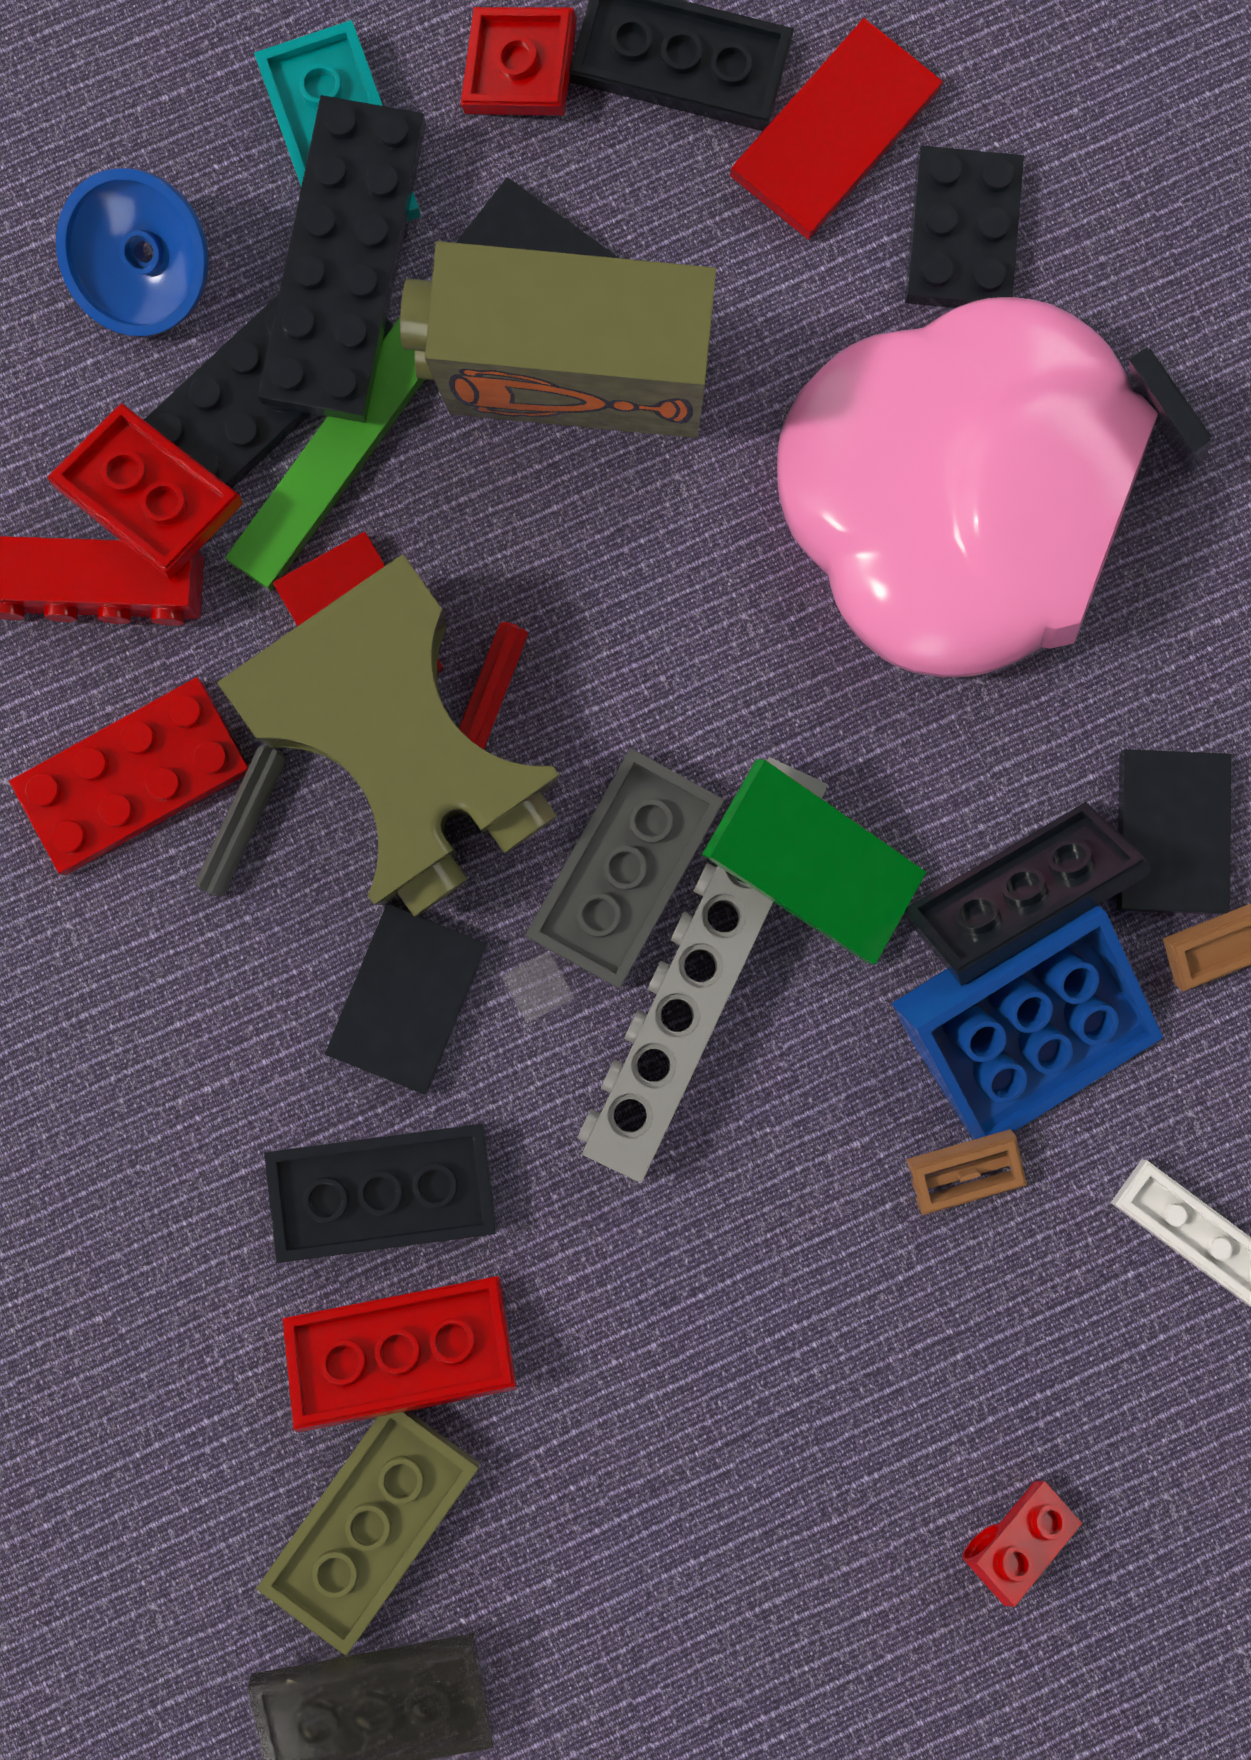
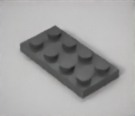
[525,748,724,989]

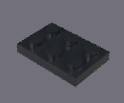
[905,145,1024,308]

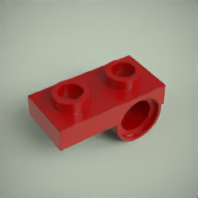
[962,1481,1082,1607]

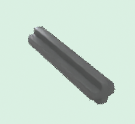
[195,745,286,897]

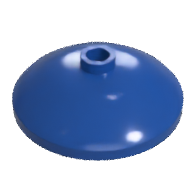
[56,168,209,336]

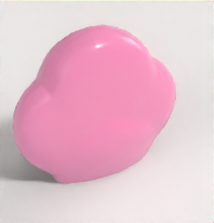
[777,297,1158,677]

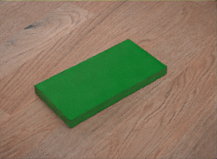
[702,759,926,965]

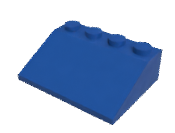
[891,906,1163,1140]

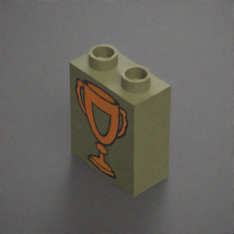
[400,241,716,438]

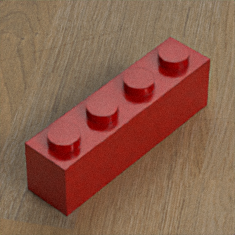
[0,536,204,626]

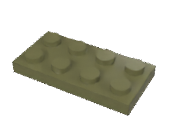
[256,1411,480,1656]

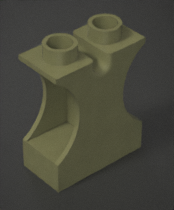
[217,554,559,917]

